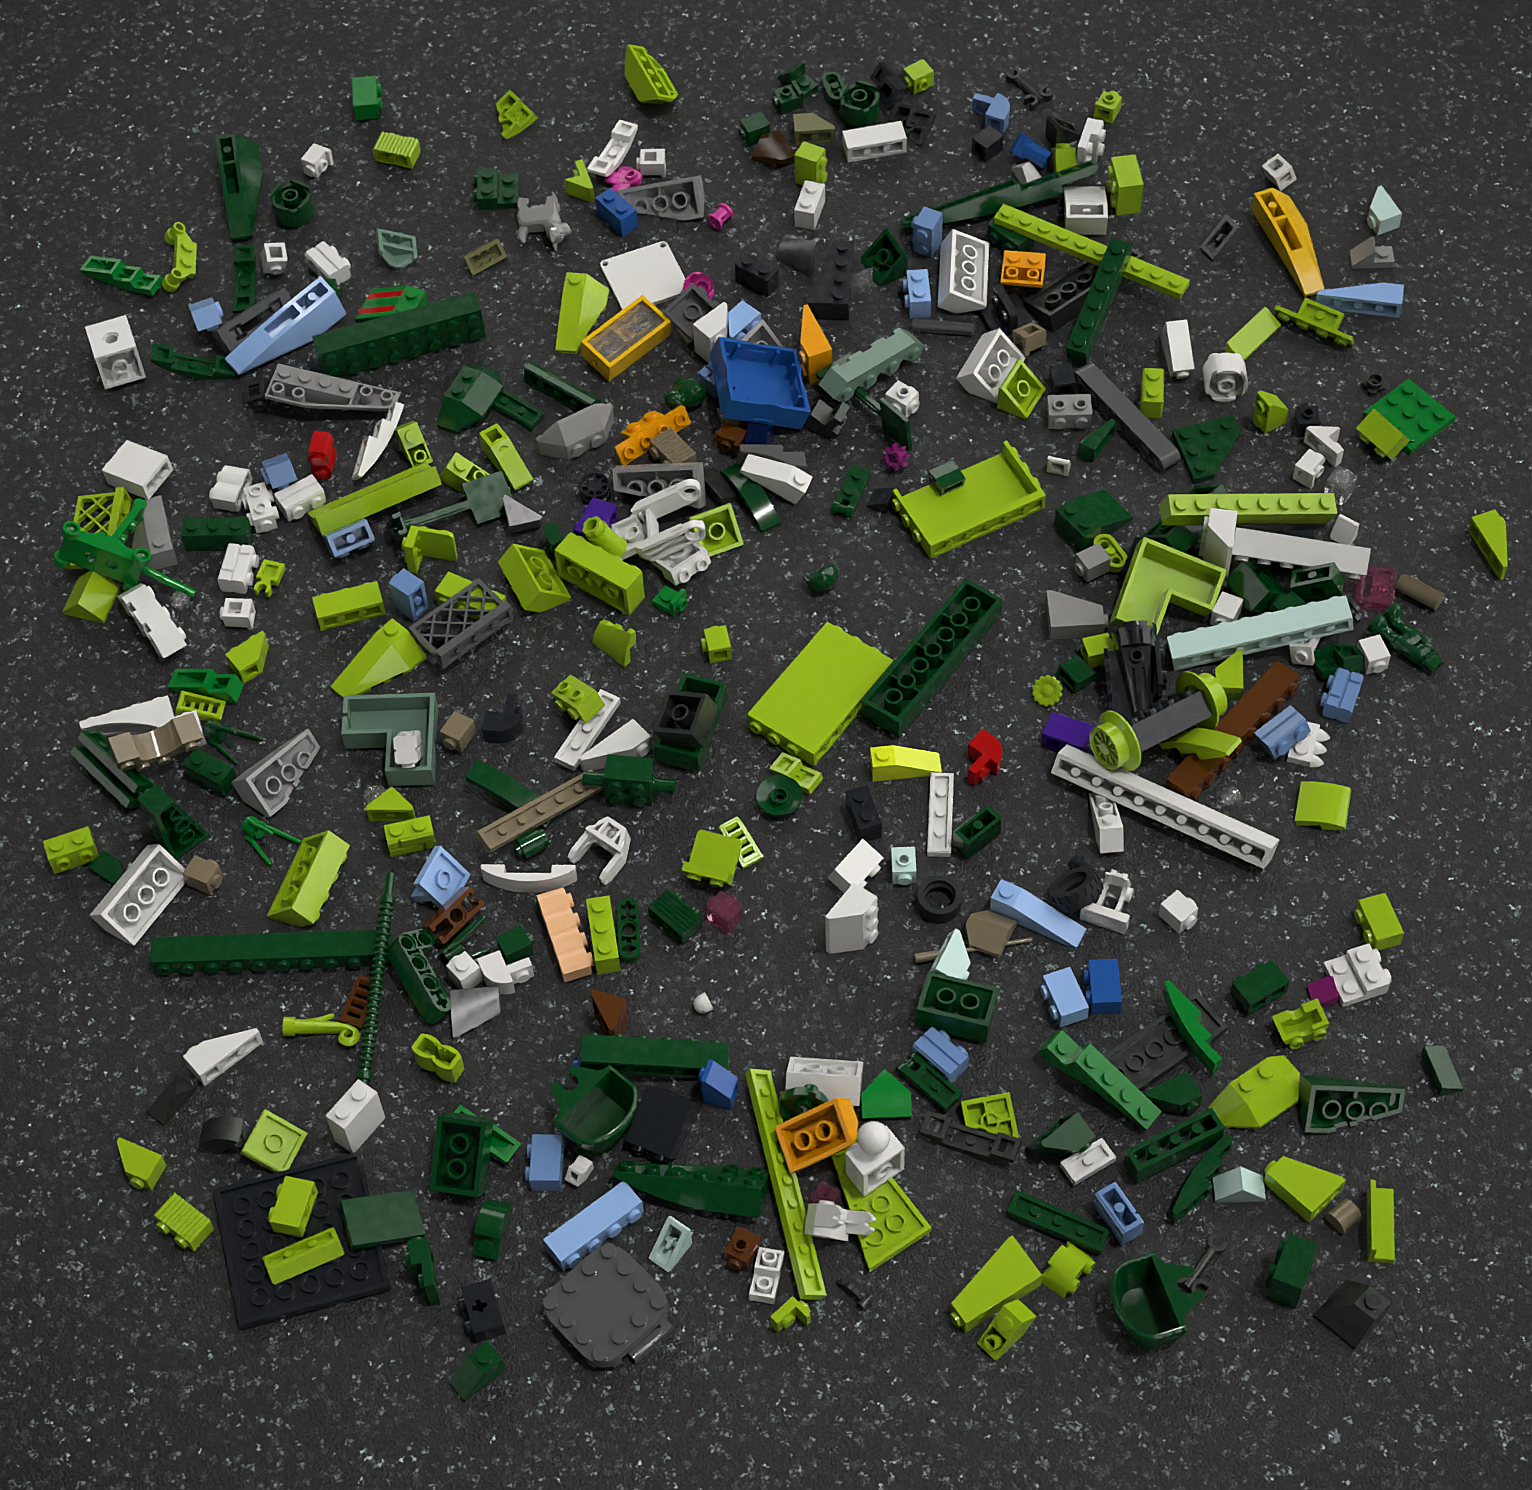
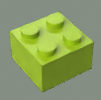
[1106,154,1144,216]

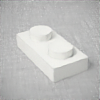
[1060,1138,1116,1186]

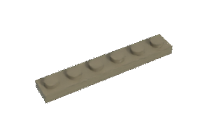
[476,769,603,853]

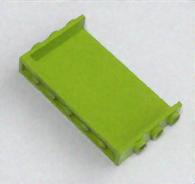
[891,440,1046,559]
[747,622,894,766]

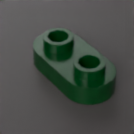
[822,71,845,105]

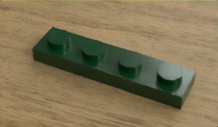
[1006,1190,1110,1255]

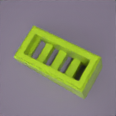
[175,691,226,722]
[718,816,763,869]

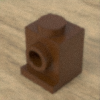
[713,422,748,459]

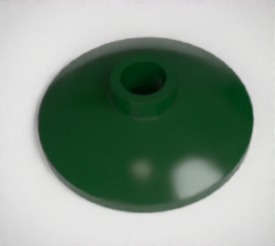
[756,775,803,816]

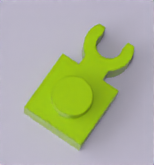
[254,559,286,598]

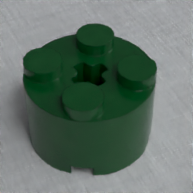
[839,81,879,128]
[270,180,315,229]

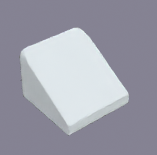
[1047,456,1071,476]
[1330,514,1359,545]

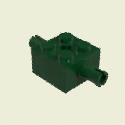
[582,754,676,807]

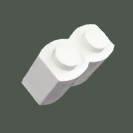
[209,465,252,512]

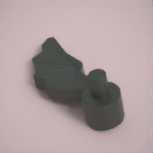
[836,1279,873,1311]

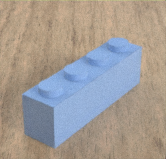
[543,1181,644,1271]

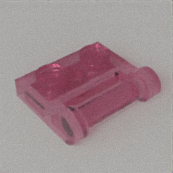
[1353,565,1397,610]

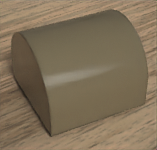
[1325,1198,1362,1235]

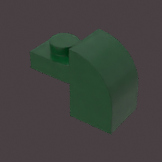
[473,1199,513,1260]

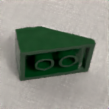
[1054,490,1133,551]

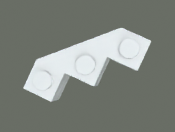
[117,583,187,658]

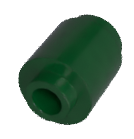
[513,828,550,859]

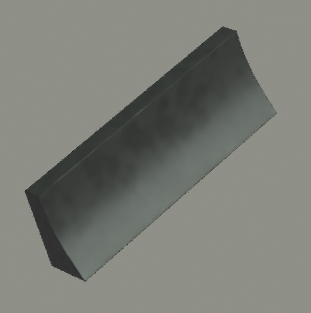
[1023,248,1145,332]

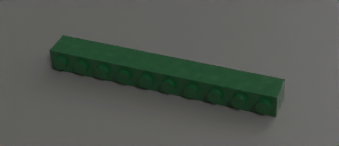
[150,929,393,975]

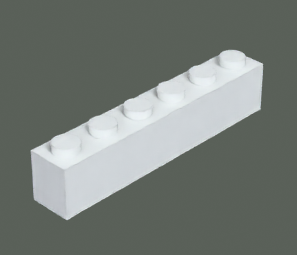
[1232,527,1371,579]

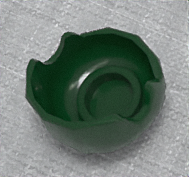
[803,564,838,592]

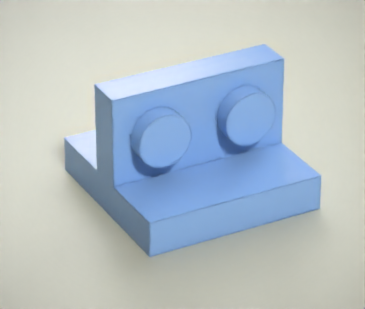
[411,846,471,908]

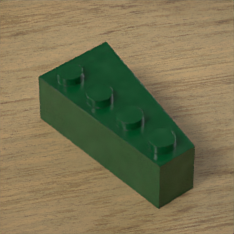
[138,784,210,860]

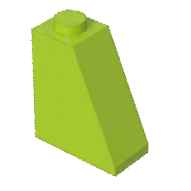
[1264,1156,1346,1222]

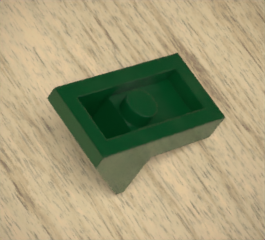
[778,63,818,100]

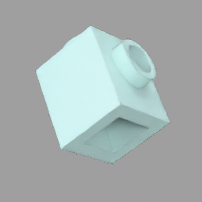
[891,847,916,885]

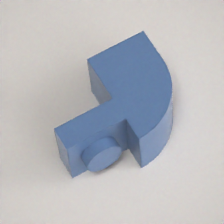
[972,93,1010,134]

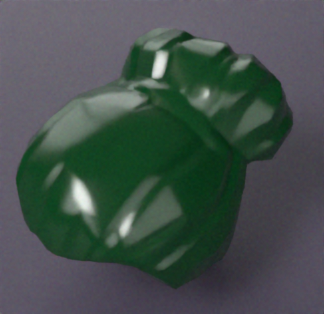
[663,378,707,410]

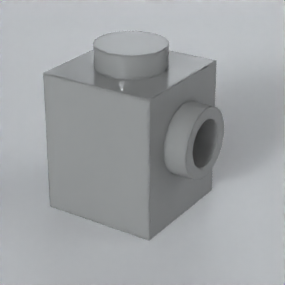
[1074,543,1111,582]

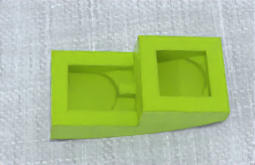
[770,752,823,795]

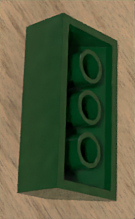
[1140,484,1228,554]

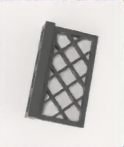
[409,578,514,669]

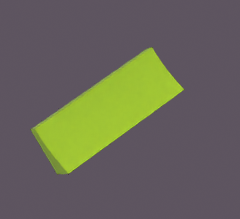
[307,462,441,536]

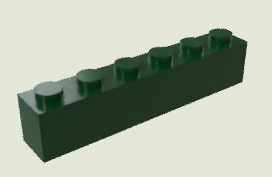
[1066,238,1132,364]
[579,1033,729,1079]

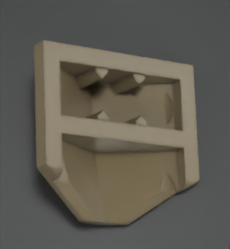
[966,910,1018,958]

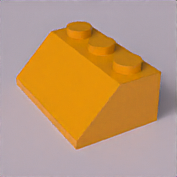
[775,1098,858,1173]

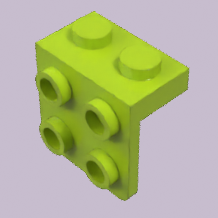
[402,525,458,574]
[682,830,742,887]

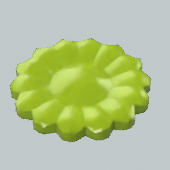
[1032,675,1063,707]

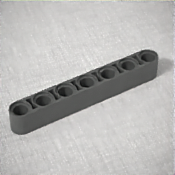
[1073,362,1180,471]

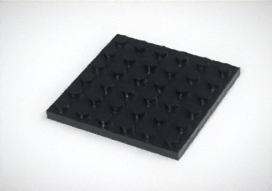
[214,1151,391,1329]

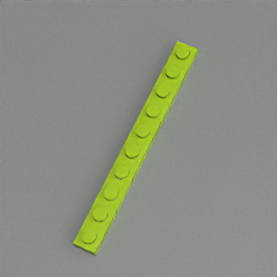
[994,204,1190,299]
[745,1069,827,1300]

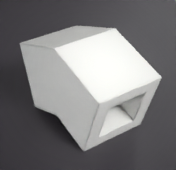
[565,1155,594,1187]

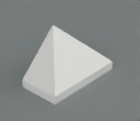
[1012,161,1041,184]

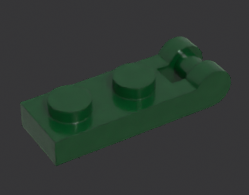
[831,464,871,519]
[895,1051,963,1113]

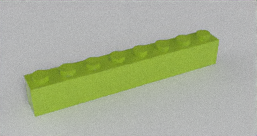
[1159,493,1337,525]

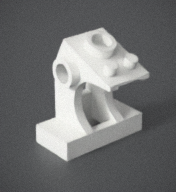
[1080,869,1134,934]

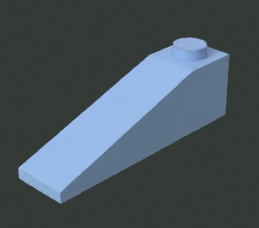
[1316,283,1404,318]
[990,879,1086,950]

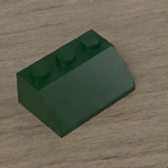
[915,971,999,1043]

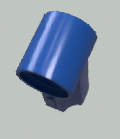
[1010,132,1053,168]

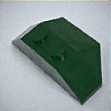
[437,365,504,433]

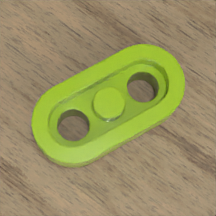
[1093,534,1127,573]

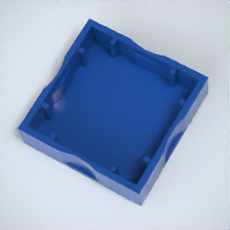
[710,337,811,429]

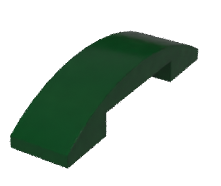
[232,245,257,314]
[150,343,236,380]
[720,463,781,533]

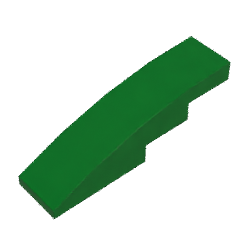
[80,256,163,296]
[1163,980,1222,1075]

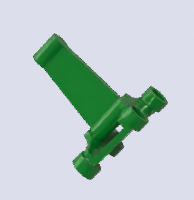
[53,498,196,598]

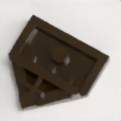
[751,131,796,169]

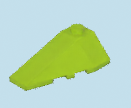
[555,272,609,354]
[330,618,427,699]

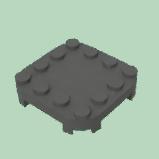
[543,1243,669,1368]

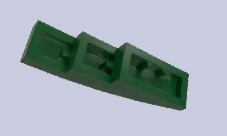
[465,760,555,830]
[1170,1133,1234,1225]

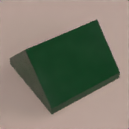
[860,228,908,286]

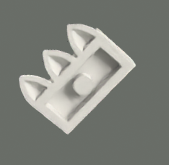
[1287,722,1330,767]

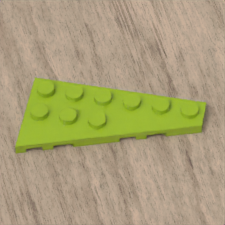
[831,1133,931,1272]

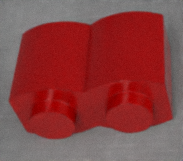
[307,431,337,479]

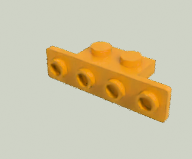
[614,405,691,465]

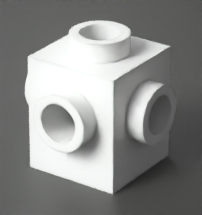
[885,380,920,417]

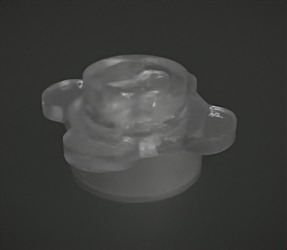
[363,785,385,806]

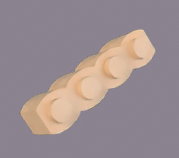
[536,887,595,982]

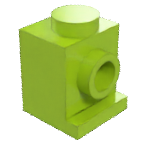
[1093,91,1122,124]

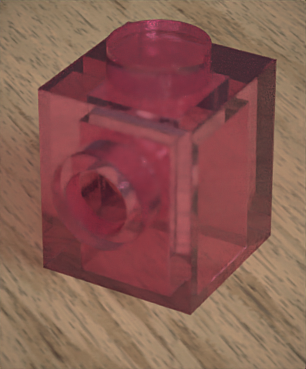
[706,891,744,933]

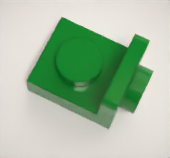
[652,585,688,617]

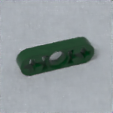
[617,898,641,964]

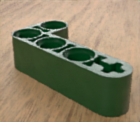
[387,929,451,1024]

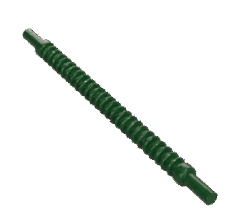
[356,872,395,1085]

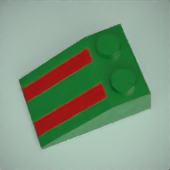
[355,285,428,323]

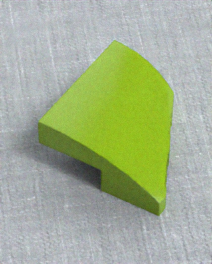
[496,90,538,139]
[592,619,636,667]
[961,1092,1019,1138]

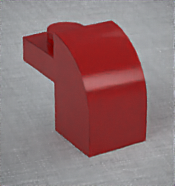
[968,729,1002,786]

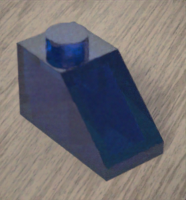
[745,422,777,445]

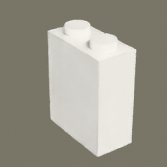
[102,440,173,500]
[326,1079,385,1153]

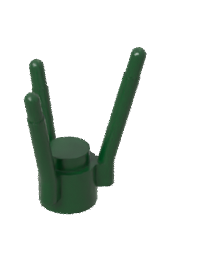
[203,720,263,765]
[440,916,491,963]

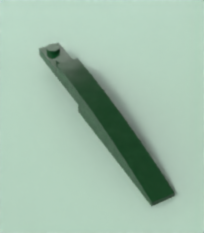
[899,160,1100,228]

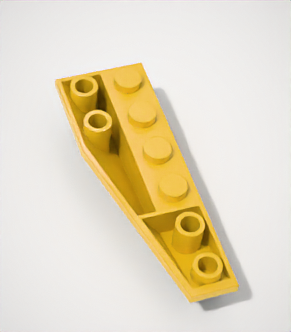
[1252,188,1324,297]

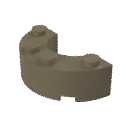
[107,713,204,772]

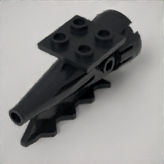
[1104,620,1167,720]

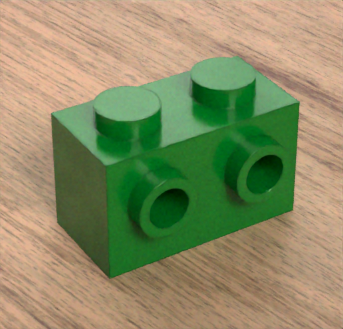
[352,75,383,120]

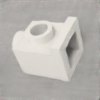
[301,143,334,178]
[636,149,666,178]
[1262,154,1297,191]
[1293,449,1325,489]
[220,598,256,630]

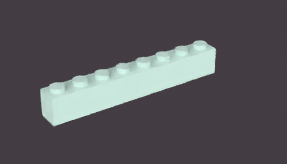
[1167,595,1353,671]

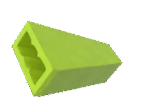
[950,1235,1042,1333]

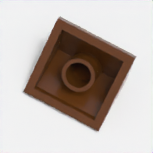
[590,989,630,1036]

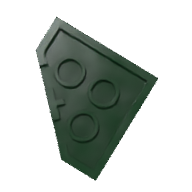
[1172,415,1241,484]

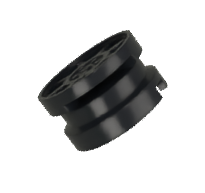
[579,472,611,505]

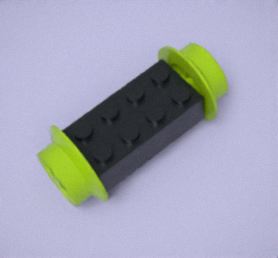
[1089,671,1227,771]

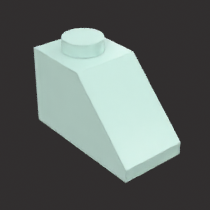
[1367,186,1402,235]
[930,928,970,980]

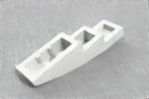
[352,402,404,481]

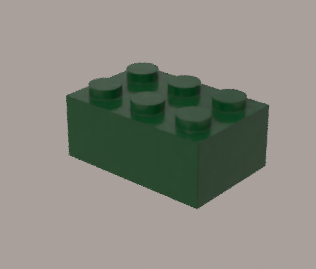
[429,1111,494,1197]

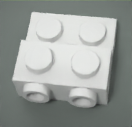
[1077,118,1106,165]
[650,542,711,585]
[1322,944,1391,1007]

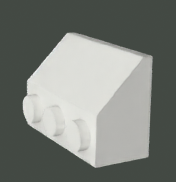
[956,328,1026,403]
[1199,508,1237,586]
[825,882,878,954]
[786,1057,863,1107]

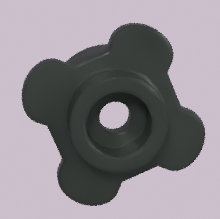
[1361,372,1387,394]

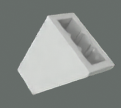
[1160,320,1194,379]

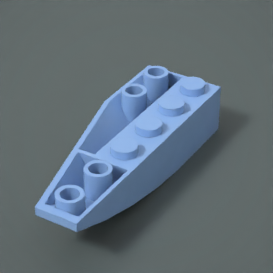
[225,276,346,375]

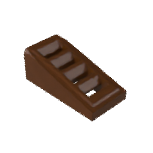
[339,975,382,1030]

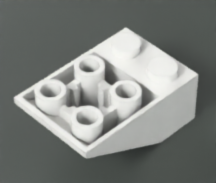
[1064,187,1108,235]

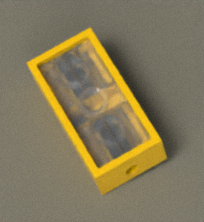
[581,295,671,382]

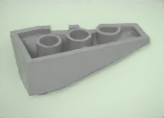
[618,175,705,220]

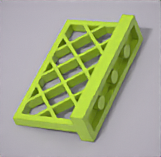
[67,486,132,570]

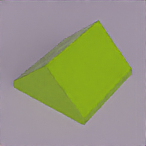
[997,359,1046,419]
[689,503,744,557]
[62,571,120,623]

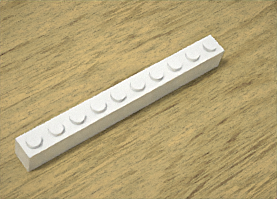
[1051,744,1280,869]

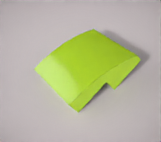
[1295,781,1351,830]

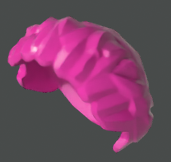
[683,272,714,300]

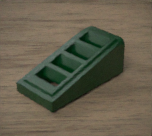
[1078,419,1116,462]

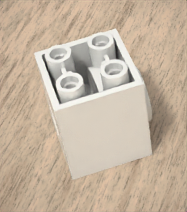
[85,315,146,389]

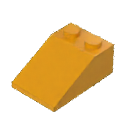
[798,304,833,384]

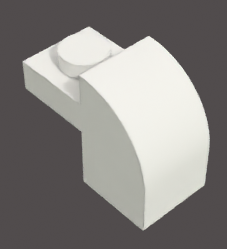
[477,950,534,994]

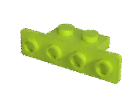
[1274,297,1354,346]

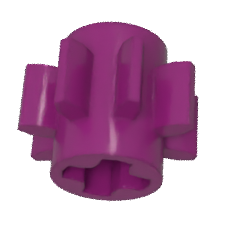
[882,443,910,471]

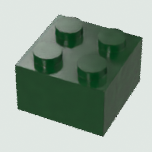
[1265,1233,1319,1309]

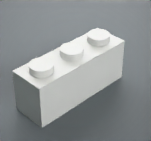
[842,121,907,162]

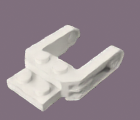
[611,479,706,562]

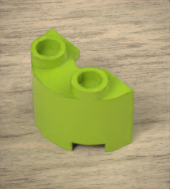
[1272,998,1329,1050]
[1041,1241,1096,1299]

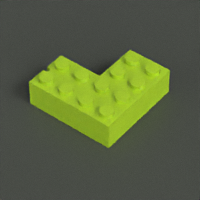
[1109,537,1227,635]

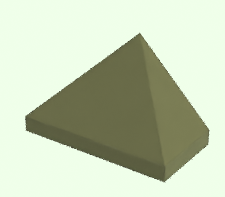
[463,238,507,276]

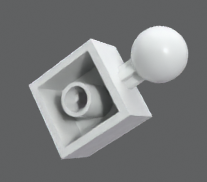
[846,1121,905,1196]

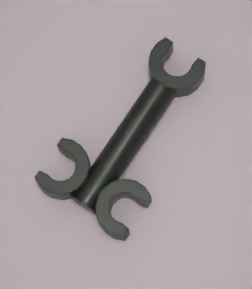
[1006,68,1053,111]
[1177,1234,1227,1293]

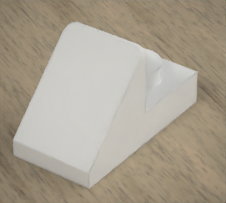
[1304,426,1344,467]

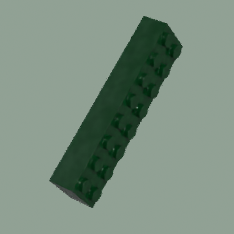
[312,291,486,378]
[861,578,1003,738]

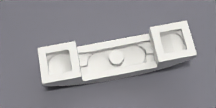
[587,120,638,177]
[481,864,577,893]

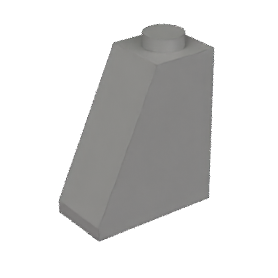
[1045,590,1108,640]

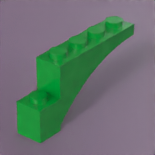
[1037,1030,1162,1131]

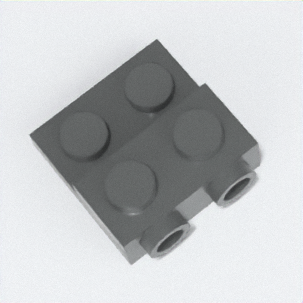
[663,283,720,342]

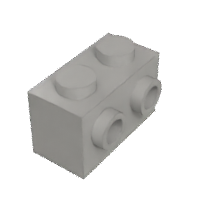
[1047,394,1092,429]

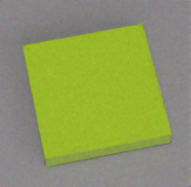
[240,1109,308,1173]

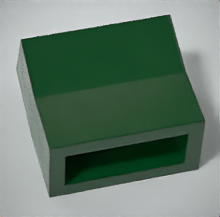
[929,460,966,496]
[543,522,564,561]
[1056,655,1096,693]

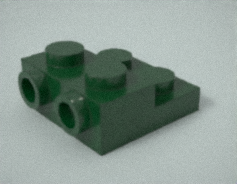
[473,168,520,210]
[404,1237,441,1306]

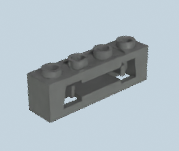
[211,287,292,353]

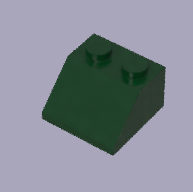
[1225,561,1288,613]

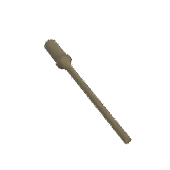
[914,937,1032,963]

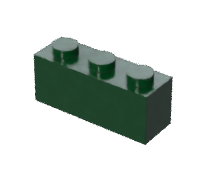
[181,517,253,551]

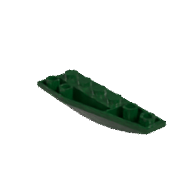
[215,133,263,241]
[613,1161,770,1218]

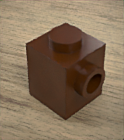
[724,1226,762,1272]

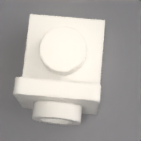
[1289,638,1320,665]

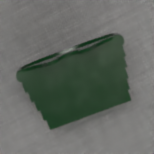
[551,1065,638,1155]
[1110,1252,1204,1348]

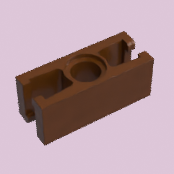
[421,887,485,944]

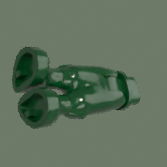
[1367,602,1444,673]

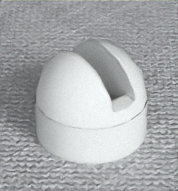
[693,992,713,1014]

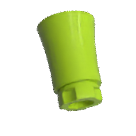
[582,516,627,558]

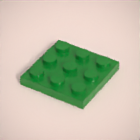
[1363,379,1456,455]

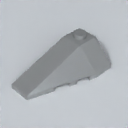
[132,495,178,574]
[231,729,320,817]

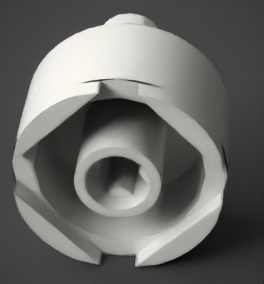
[1203,353,1248,402]

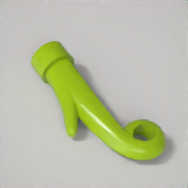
[283,1013,360,1047]

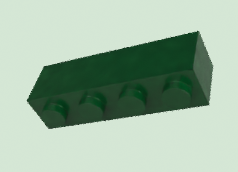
[1123,1108,1225,1183]

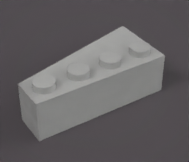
[612,462,706,509]

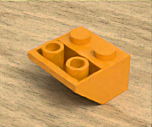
[1000,250,1046,288]

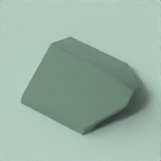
[376,228,418,269]

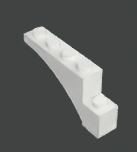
[79,695,207,746]

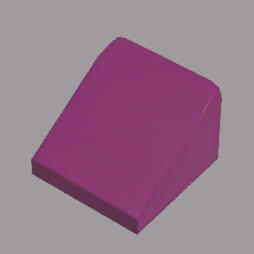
[1307,976,1339,1007]

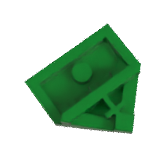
[861,1069,912,1119]

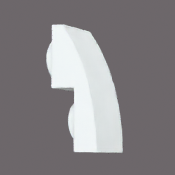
[749,1247,784,1304]

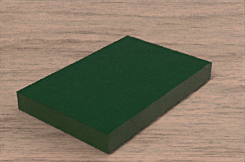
[339,1190,426,1249]

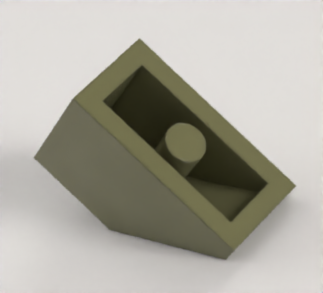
[793,113,835,146]

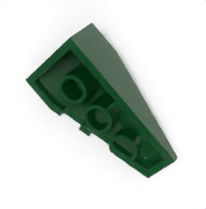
[1298,1075,1406,1133]

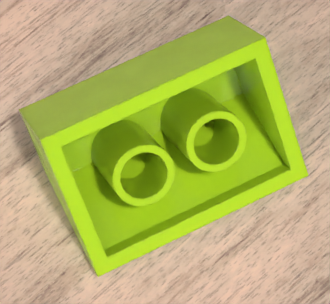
[498,544,571,613]

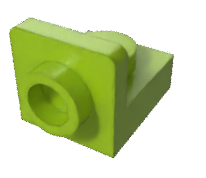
[770,1296,811,1333]

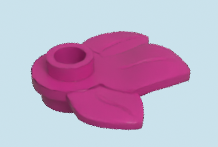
[604,166,643,194]

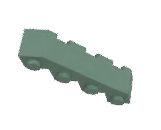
[818,328,925,403]

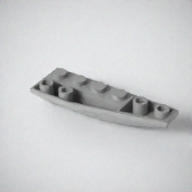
[265,364,400,412]

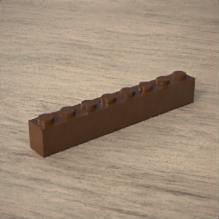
[1165,660,1300,801]

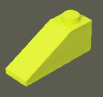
[870,745,942,782]

